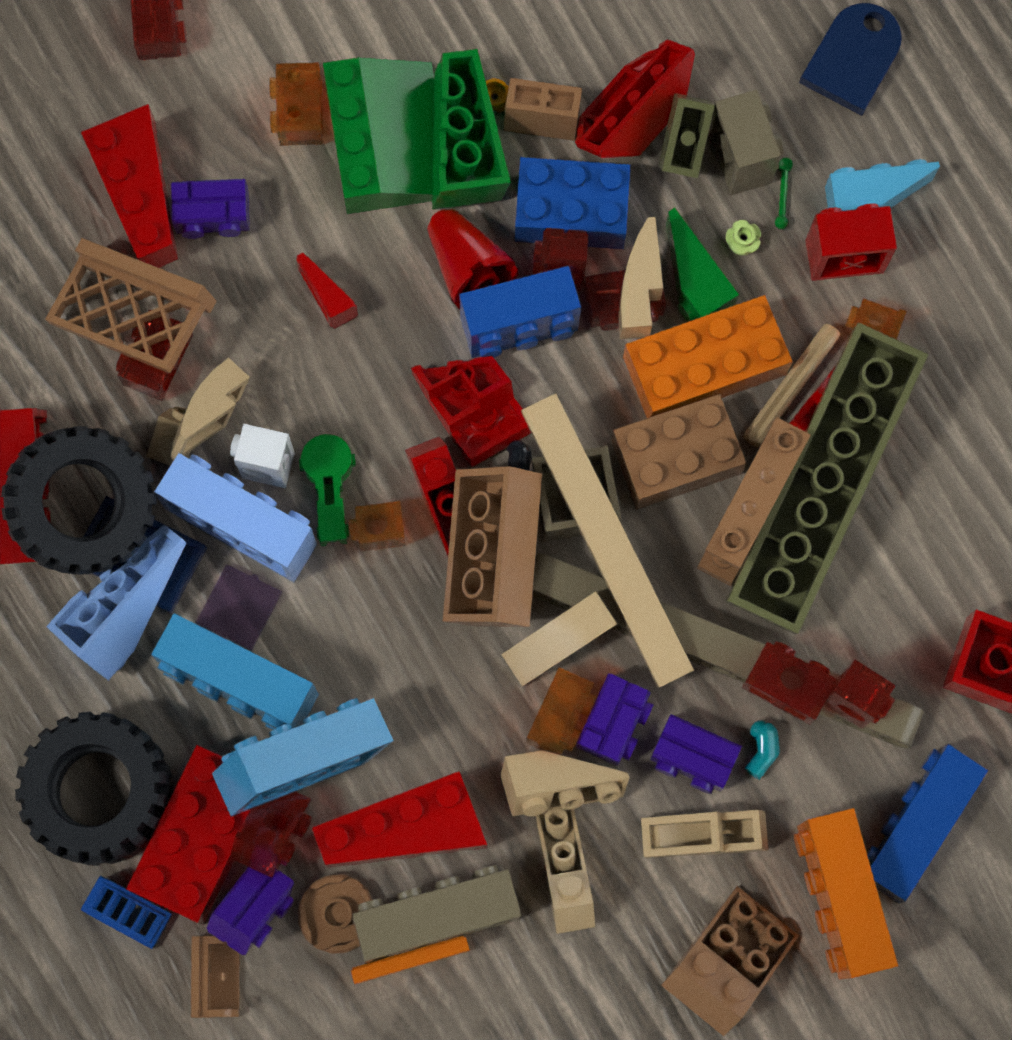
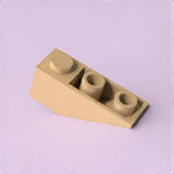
[501,750,629,816]
[536,808,595,934]

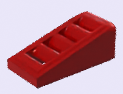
[296,253,358,329]

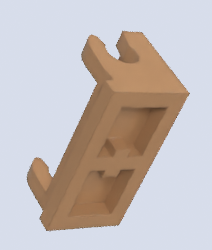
[504,78,582,141]
[191,936,240,1018]

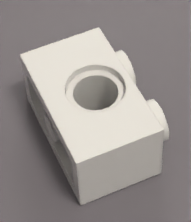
[230,424,295,488]

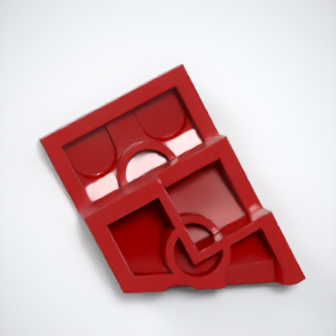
[411,356,531,467]

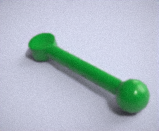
[774,157,793,230]

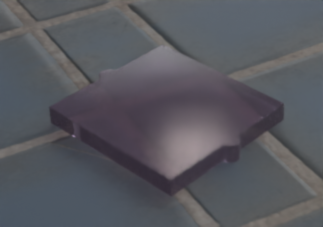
[195,564,282,651]

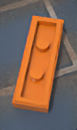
[351,935,470,985]

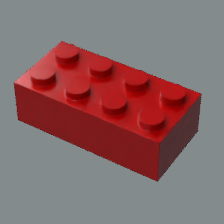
[942,609,1012,714]
[126,745,261,925]

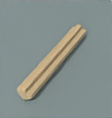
[743,323,840,447]

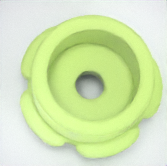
[725,220,761,255]

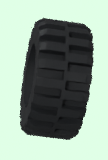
[1,426,157,575]
[15,712,173,866]

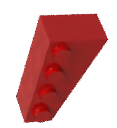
[81,104,178,268]
[312,771,488,868]

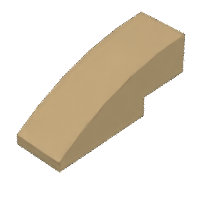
[619,217,663,339]
[170,358,250,460]
[501,591,618,686]
[641,810,769,858]

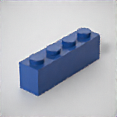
[867,744,988,904]

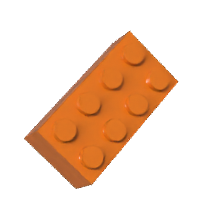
[623,295,793,418]
[794,808,898,980]

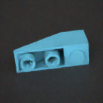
[825,159,940,211]

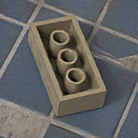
[352,865,522,964]

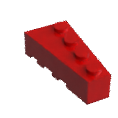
[0,408,51,565]

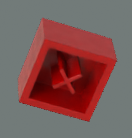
[805,203,897,281]

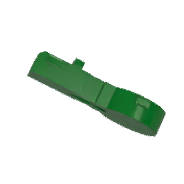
[299,434,356,546]

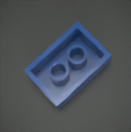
[515,157,630,249]
[459,266,581,358]

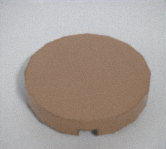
[298,874,373,954]

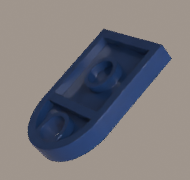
[799,3,902,116]

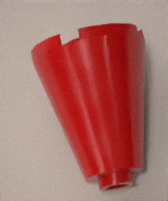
[427,209,518,310]

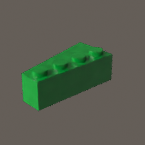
[432,49,511,210]

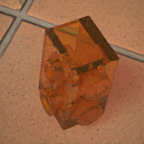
[269,62,323,146]
[526,667,597,755]

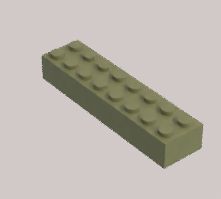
[725,322,929,634]

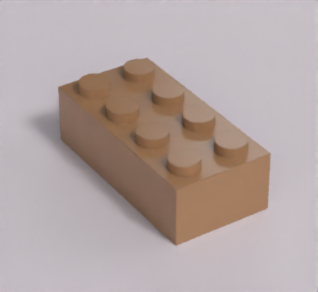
[443,466,542,627]

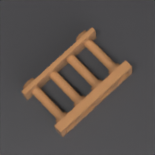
[697,417,811,586]

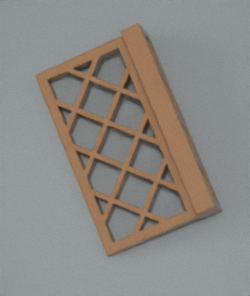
[45,238,217,373]

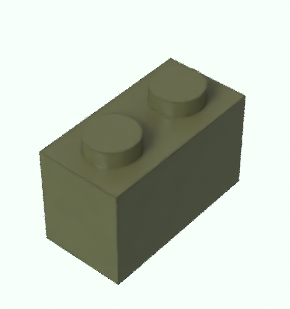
[658,93,715,178]

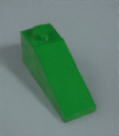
[666,207,739,322]

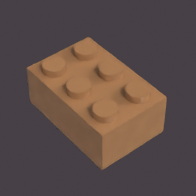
[611,394,746,510]

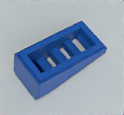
[81,875,173,949]

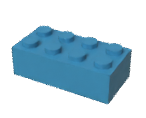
[151,613,319,730]
[212,698,394,817]

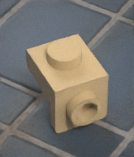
[147,407,190,466]

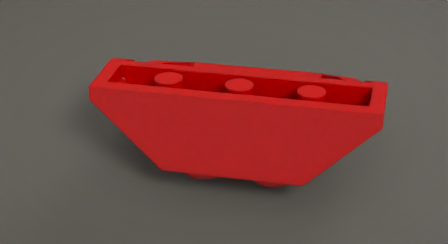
[575,39,695,158]

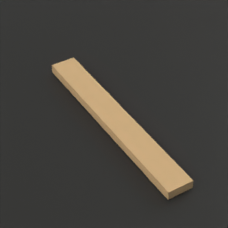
[521,393,694,688]

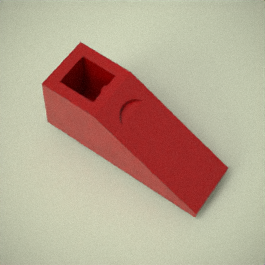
[405,436,456,556]

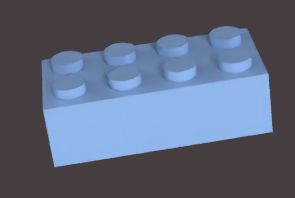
[154,453,317,582]

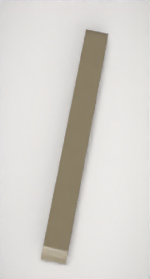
[532,553,924,749]

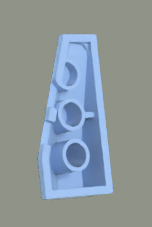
[46,525,186,681]

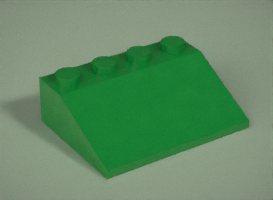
[323,57,434,214]

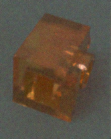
[845,298,907,341]

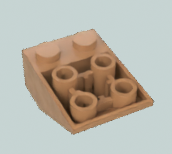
[661,886,799,1036]

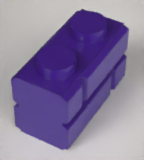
[171,179,250,239]
[576,673,654,766]
[650,714,742,794]
[206,857,295,955]

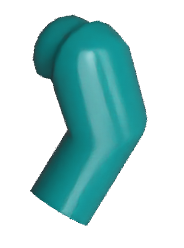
[745,720,780,780]

